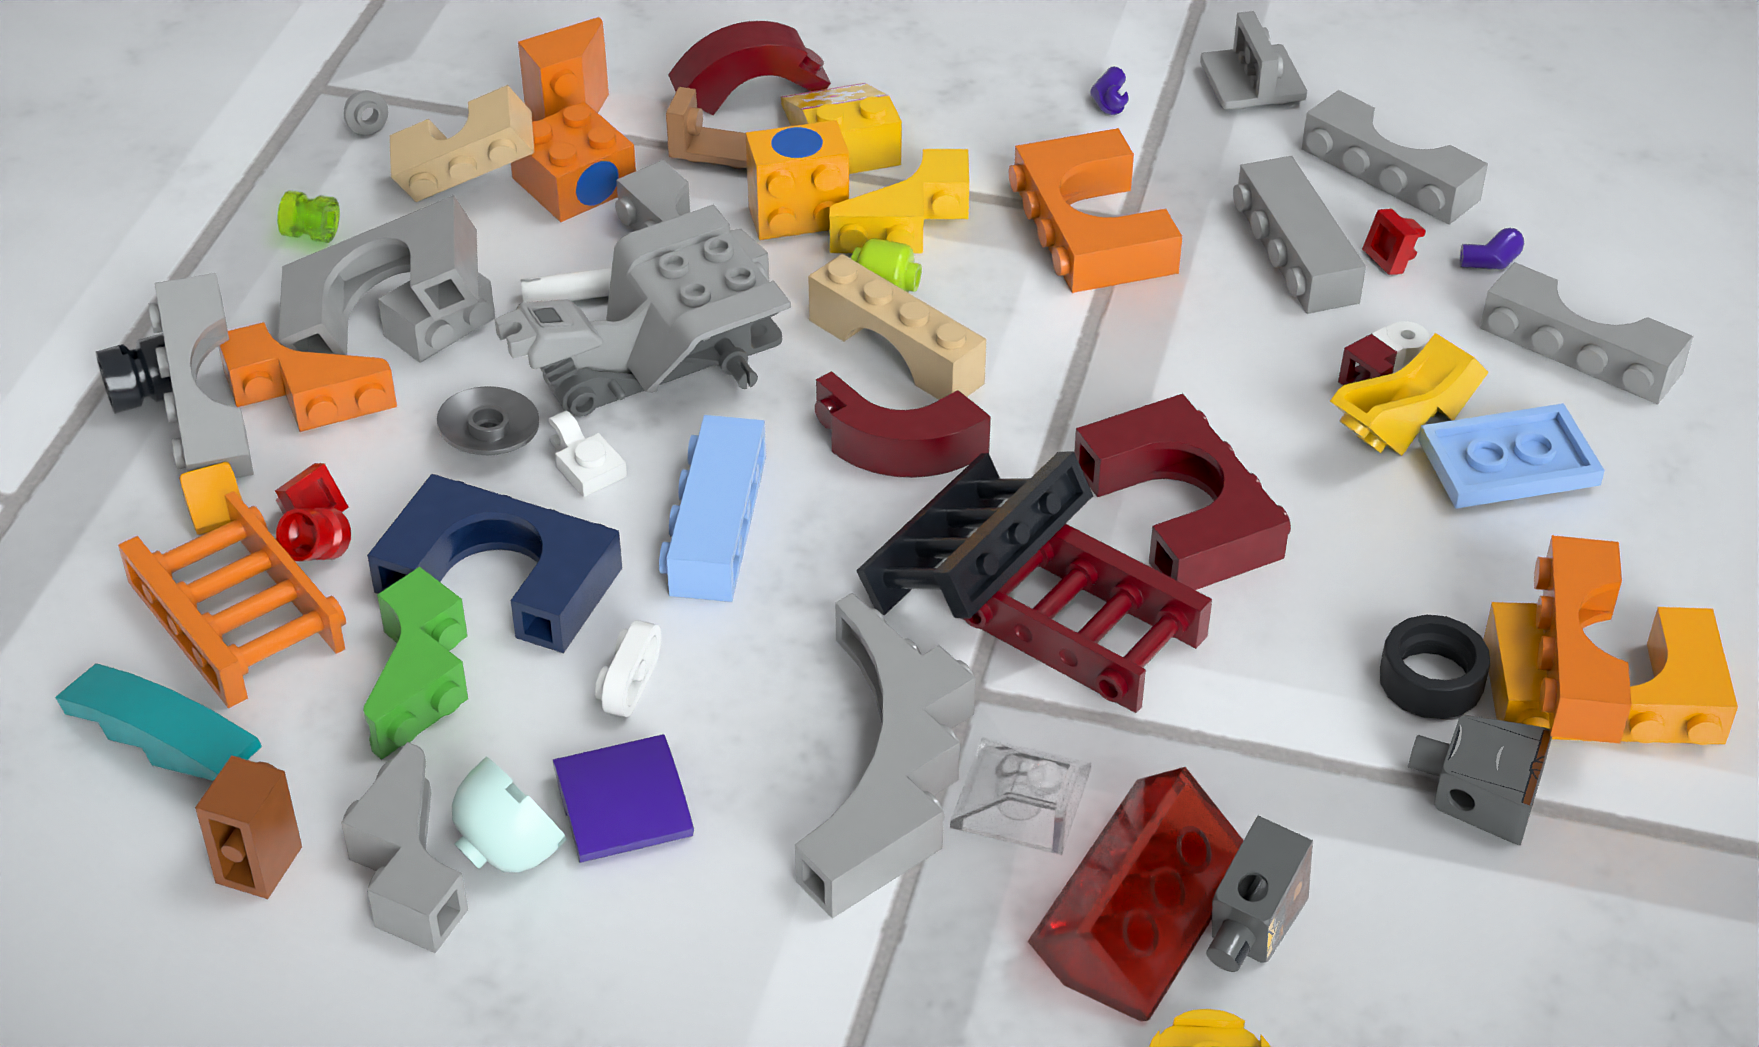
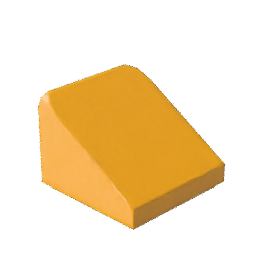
[179,462,242,535]

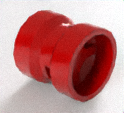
[276,508,351,561]

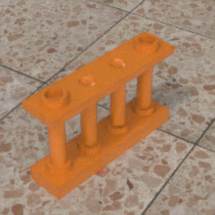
[118,491,346,708]

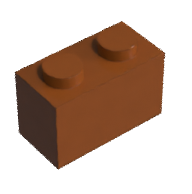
[195,756,302,899]

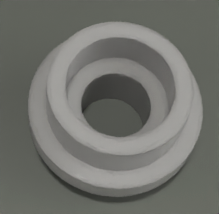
[344,90,388,135]

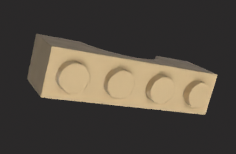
[808,254,986,400]

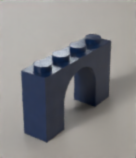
[367,474,623,654]

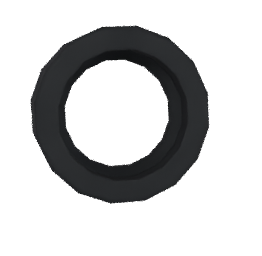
[1380,614,1490,719]

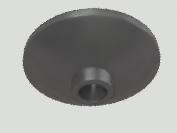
[437,386,539,455]

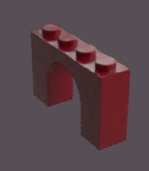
[1074,393,1291,590]

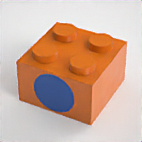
[511,102,636,222]

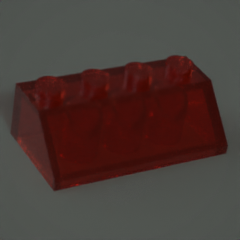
[1027,767,1244,1022]

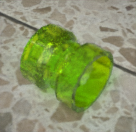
[277,190,340,243]

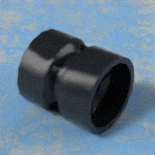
[95,333,173,414]

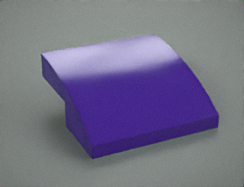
[553,734,694,863]

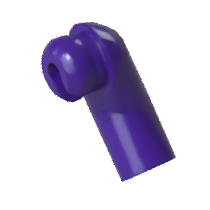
[1460,227,1525,270]

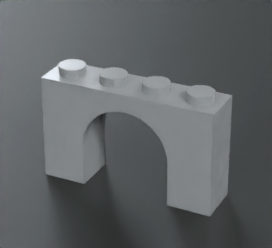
[278,195,479,355]

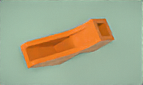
[218,322,397,432]

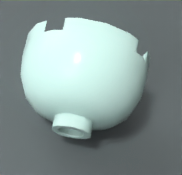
[452,756,567,872]

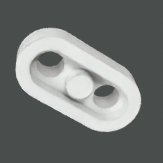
[595,620,661,717]

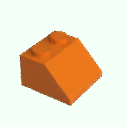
[518,17,609,122]

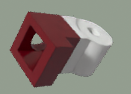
[1338,321,1430,385]

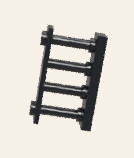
[856,451,1093,619]

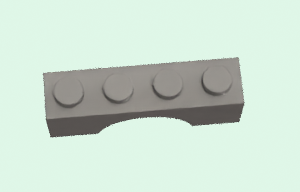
[1302,90,1488,225]
[615,160,769,281]
[1480,262,1693,404]
[148,273,254,478]

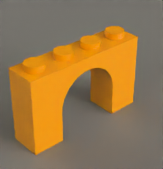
[1483,602,1738,745]

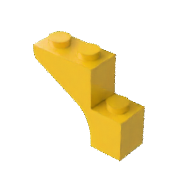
[829,149,970,253]
[1330,333,1489,456]

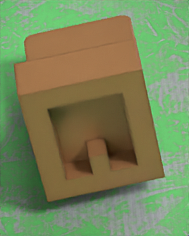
[666,87,747,169]

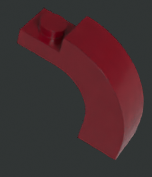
[668,21,831,116]
[814,371,991,478]

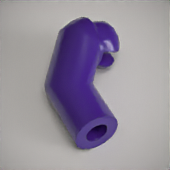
[1090,66,1129,115]

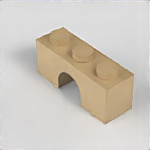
[390,85,535,202]

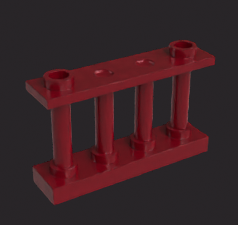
[961,524,1212,713]

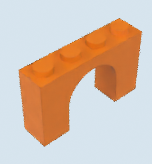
[1009,128,1183,293]

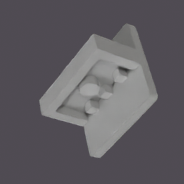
[1200,11,1307,109]

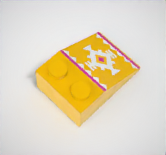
[781,83,902,174]

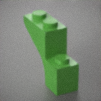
[363,567,468,760]

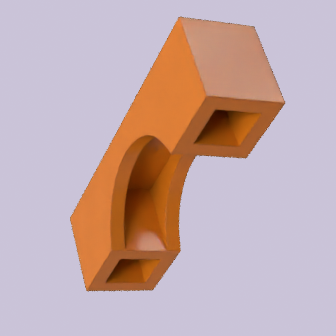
[1534,535,1632,744]

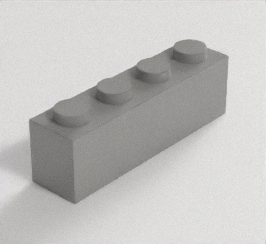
[1233,156,1366,314]

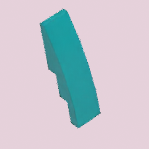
[55,663,262,781]

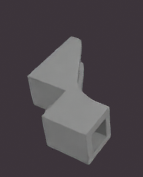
[341,742,468,953]

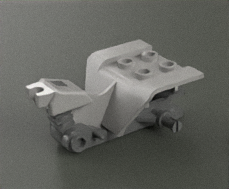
[494,204,791,417]

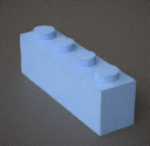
[659,415,766,602]

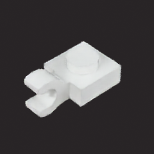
[549,411,627,497]

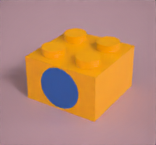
[745,120,849,240]

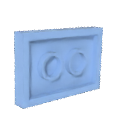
[1418,403,1605,509]

